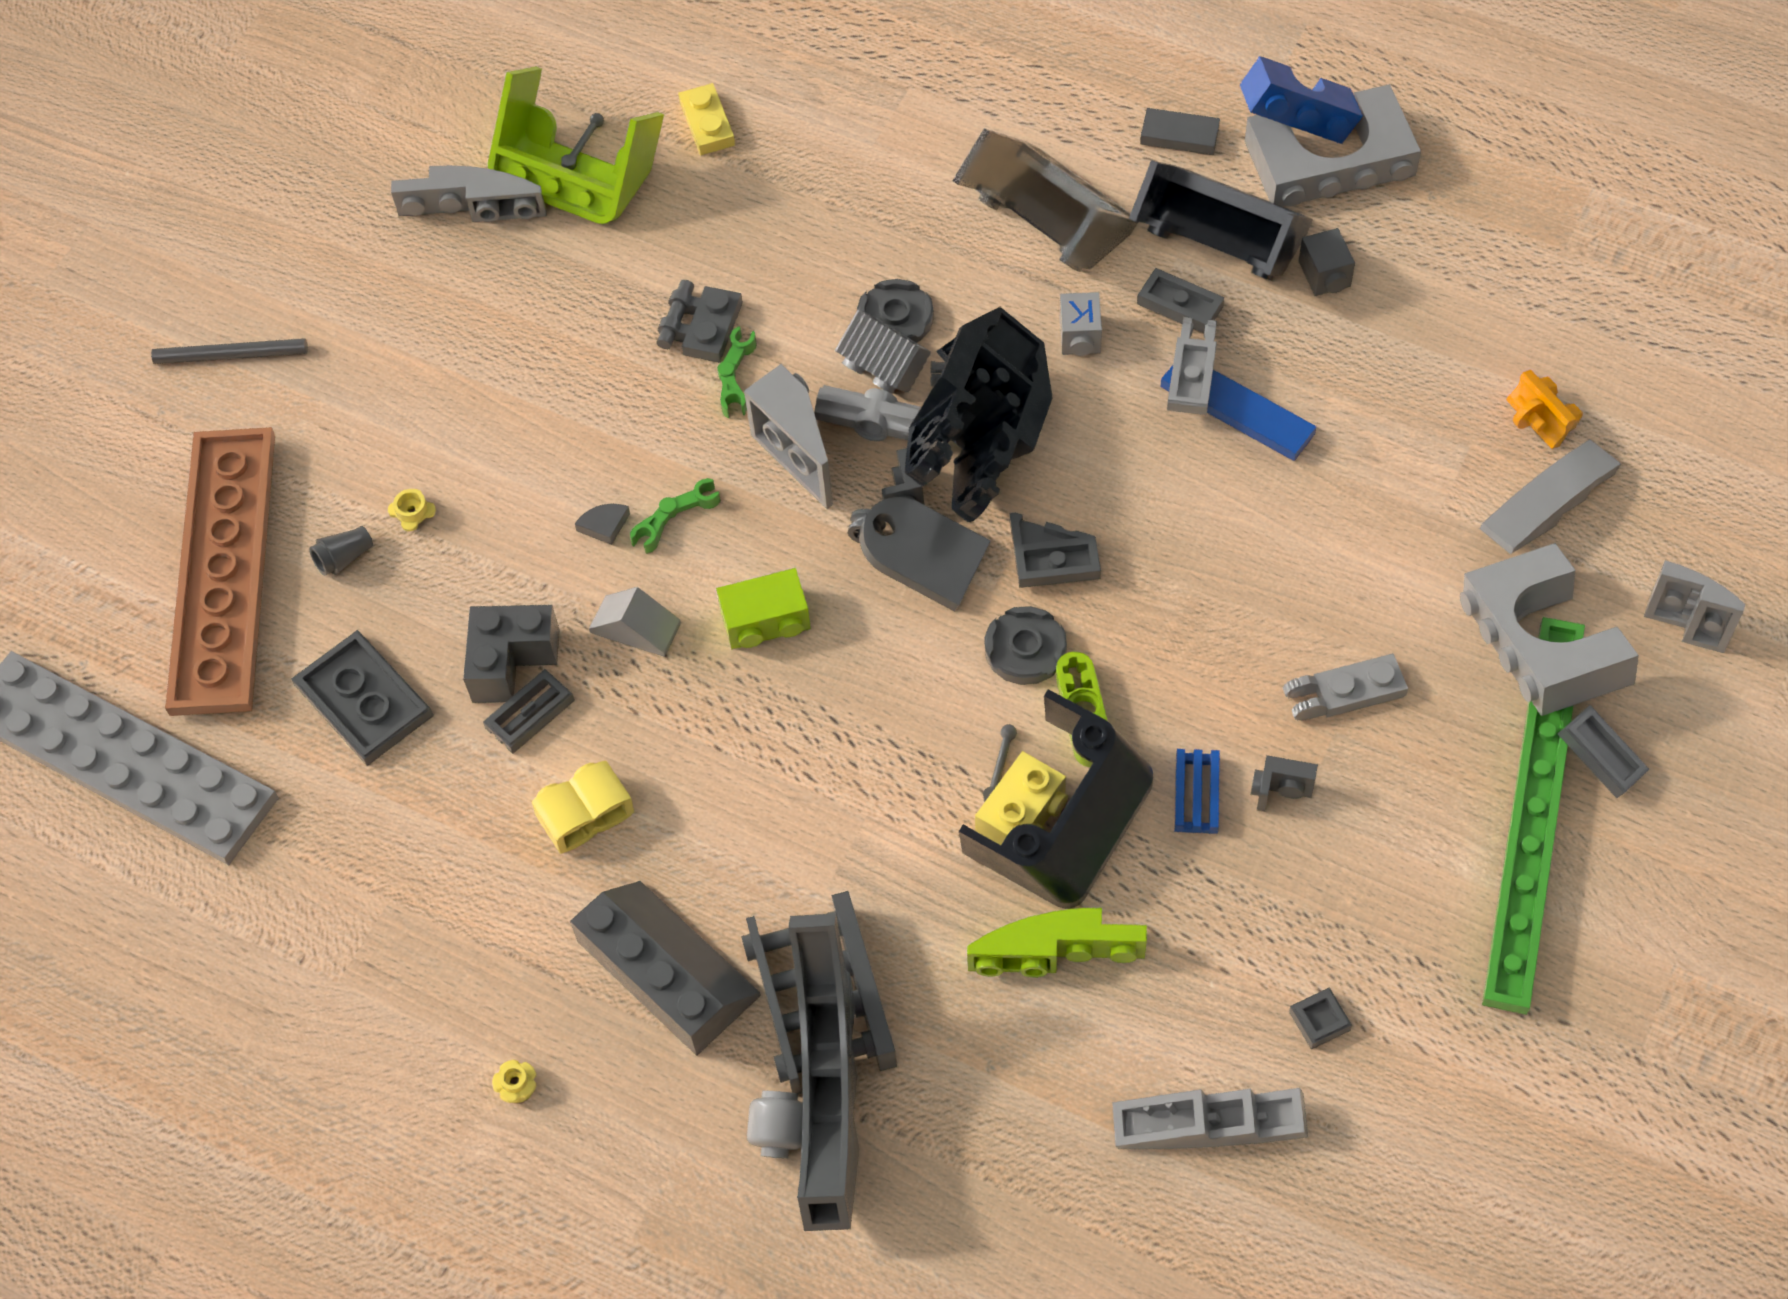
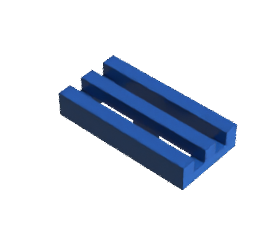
[1174,748,1220,834]

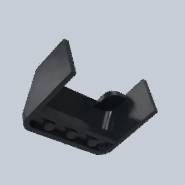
[1129,160,1313,281]
[958,689,1153,909]

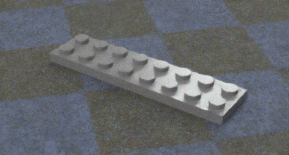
[0,651,279,866]

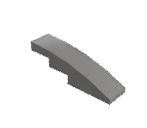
[1480,439,1621,554]
[1112,1088,1308,1149]

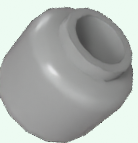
[747,1091,803,1159]

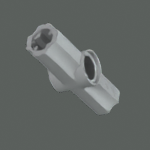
[814,385,921,441]

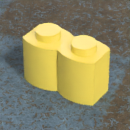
[532,760,634,854]

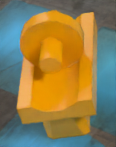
[1506,370,1583,449]

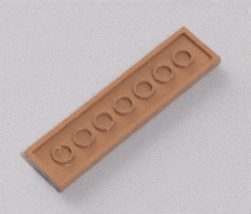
[165,427,275,716]

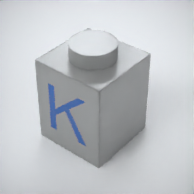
[1060,292,1102,356]

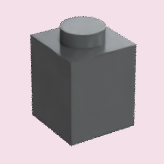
[1298,228,1355,296]

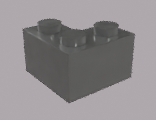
[463,605,560,703]

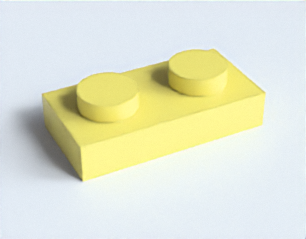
[678,83,735,156]

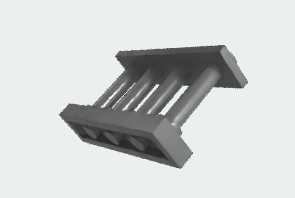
[741,891,897,1094]

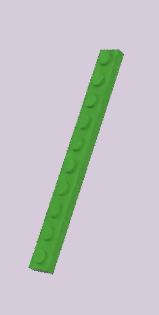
[1482,617,1585,1015]

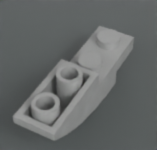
[391,165,547,222]

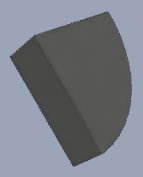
[575,503,630,545]

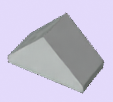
[589,587,681,657]

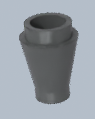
[309,526,373,576]

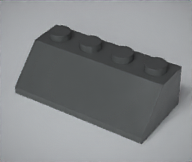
[570,881,761,1056]

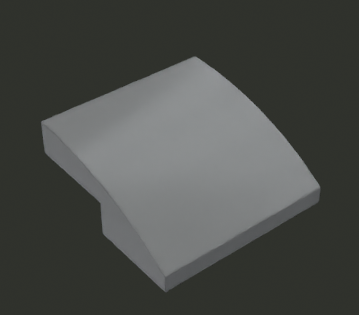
[1644,560,1745,653]

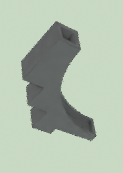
[788,913,859,1231]

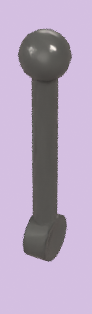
[561,113,604,170]
[983,724,1017,802]

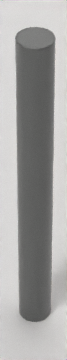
[151,338,308,364]

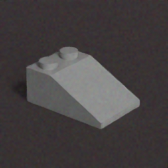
[744,364,833,509]

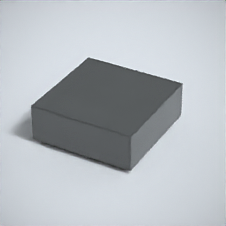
[1289,987,1352,1050]

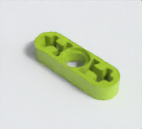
[1056,652,1107,767]

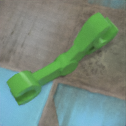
[717,326,757,418]
[630,478,721,554]

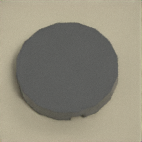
[857,279,934,343]
[984,606,1067,685]

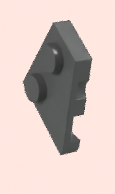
[1010,512,1101,588]

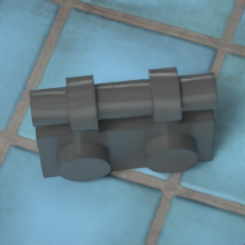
[657,280,743,363]

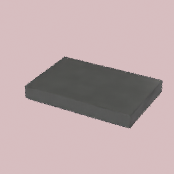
[291,630,434,766]

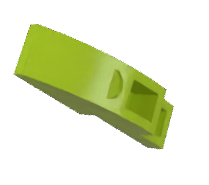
[967,908,1147,978]

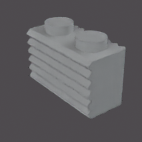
[835,310,931,394]

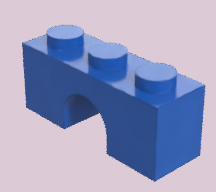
[1240,56,1363,144]

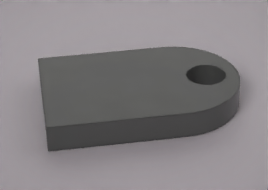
[859,497,991,612]

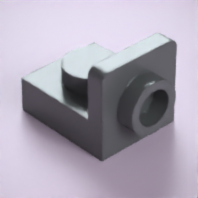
[882,448,924,505]
[1250,755,1318,812]

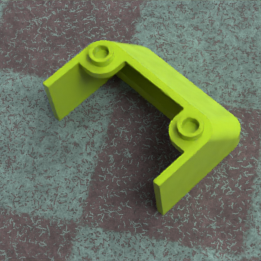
[488,66,664,224]

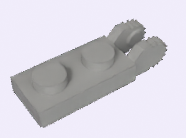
[1167,317,1217,415]
[1283,653,1408,721]

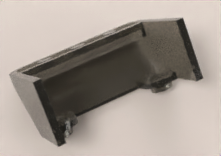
[952,128,1139,272]

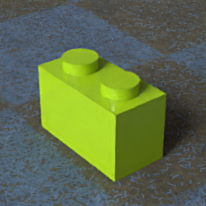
[716,568,811,650]

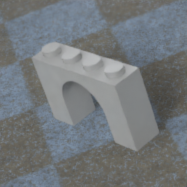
[1245,84,1421,207]
[1460,543,1639,716]

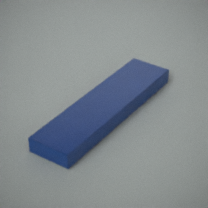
[1160,365,1317,461]

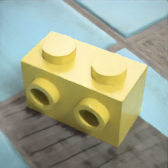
[975,751,1068,845]

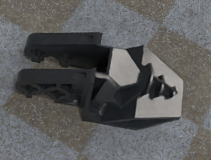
[905,307,1053,523]

